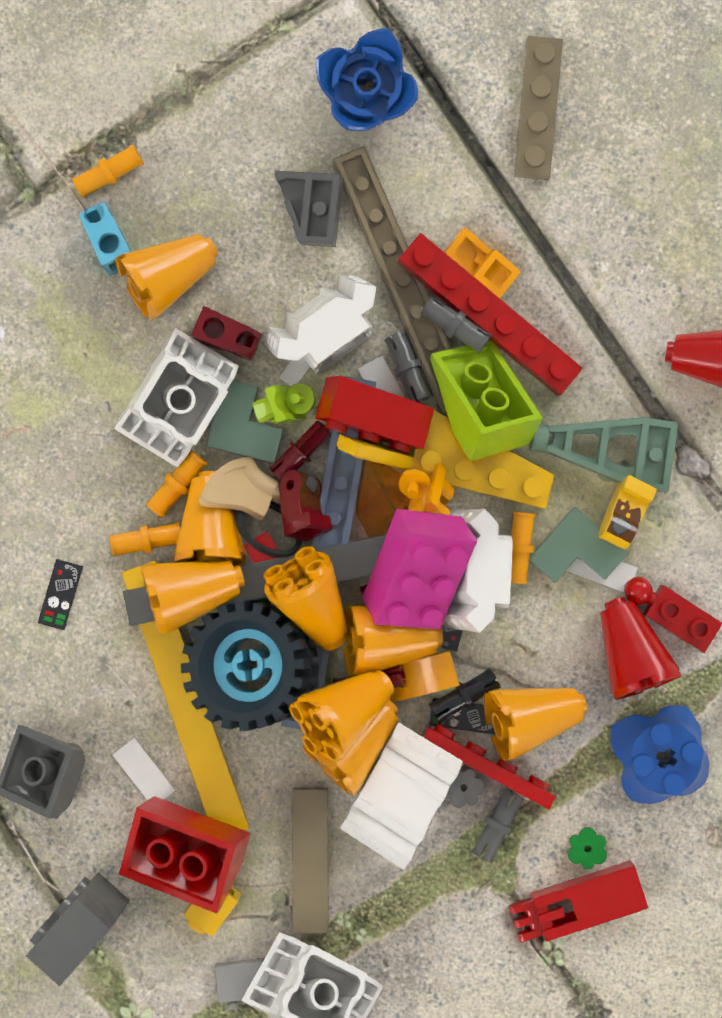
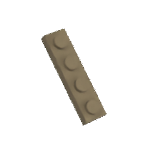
[514,36,563,180]

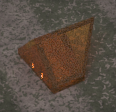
[356,460,411,538]

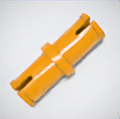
[72,144,144,198]
[146,450,208,518]
[511,511,535,584]
[109,522,181,557]

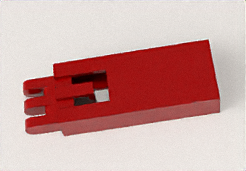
[508,860,649,942]

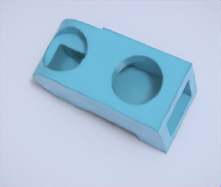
[79,201,132,276]

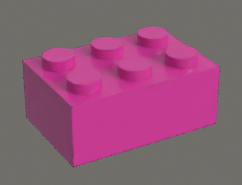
[362,509,477,630]

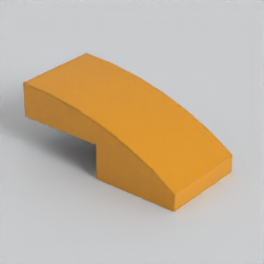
[444,227,521,298]
[389,650,460,702]

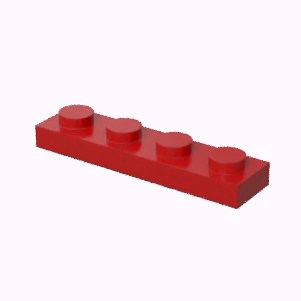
[421,724,556,809]

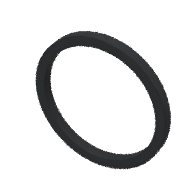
[236,501,303,558]

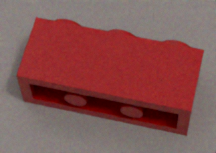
[315,376,435,454]

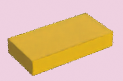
[336,434,414,470]

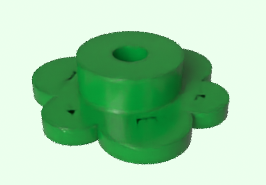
[568,827,607,869]

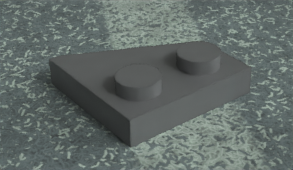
[275,170,344,247]

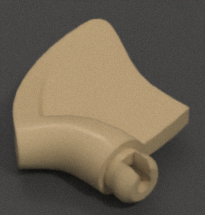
[199,457,280,520]

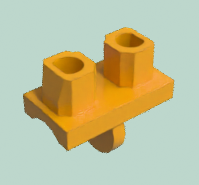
[399,462,455,515]

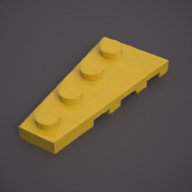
[411,411,554,509]

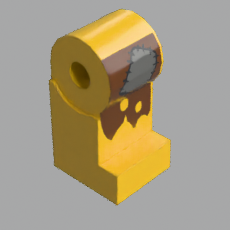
[598,475,657,550]

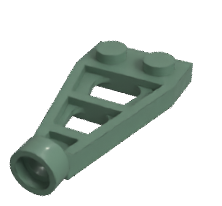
[529,417,678,493]

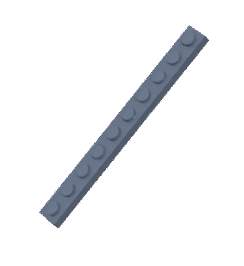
[281,376,377,729]

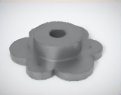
[447,768,485,808]

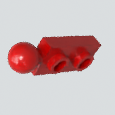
[624,576,722,653]

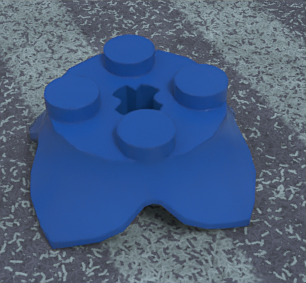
[316,28,419,131]
[611,705,710,804]

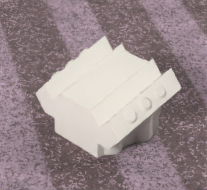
[265,274,377,374]
[114,328,239,467]
[442,509,513,633]
[340,722,463,870]
[241,932,384,1018]

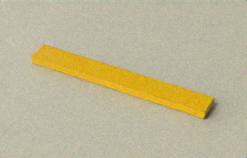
[121,561,250,831]

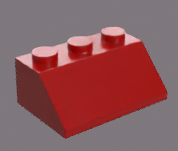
[119,796,251,914]

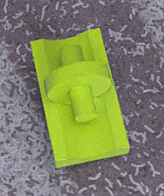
[252,383,316,423]

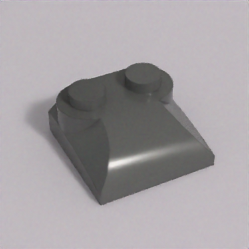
[0,725,85,819]

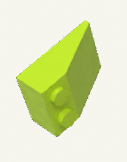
[430,340,543,461]

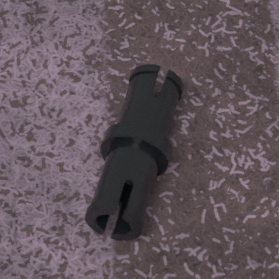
[428,668,501,724]

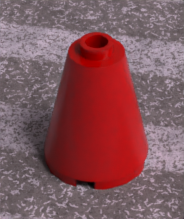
[665,330,722,388]
[600,597,682,700]

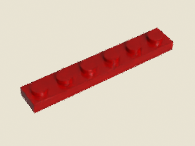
[397,233,583,397]

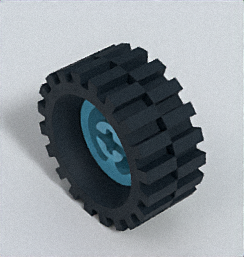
[181,602,318,731]

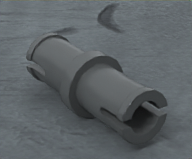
[420,295,492,353]
[384,331,432,403]
[472,788,525,863]

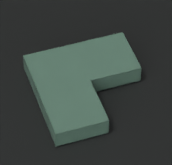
[206,381,284,464]
[529,507,628,583]

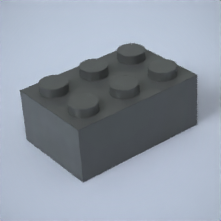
[26,872,130,987]

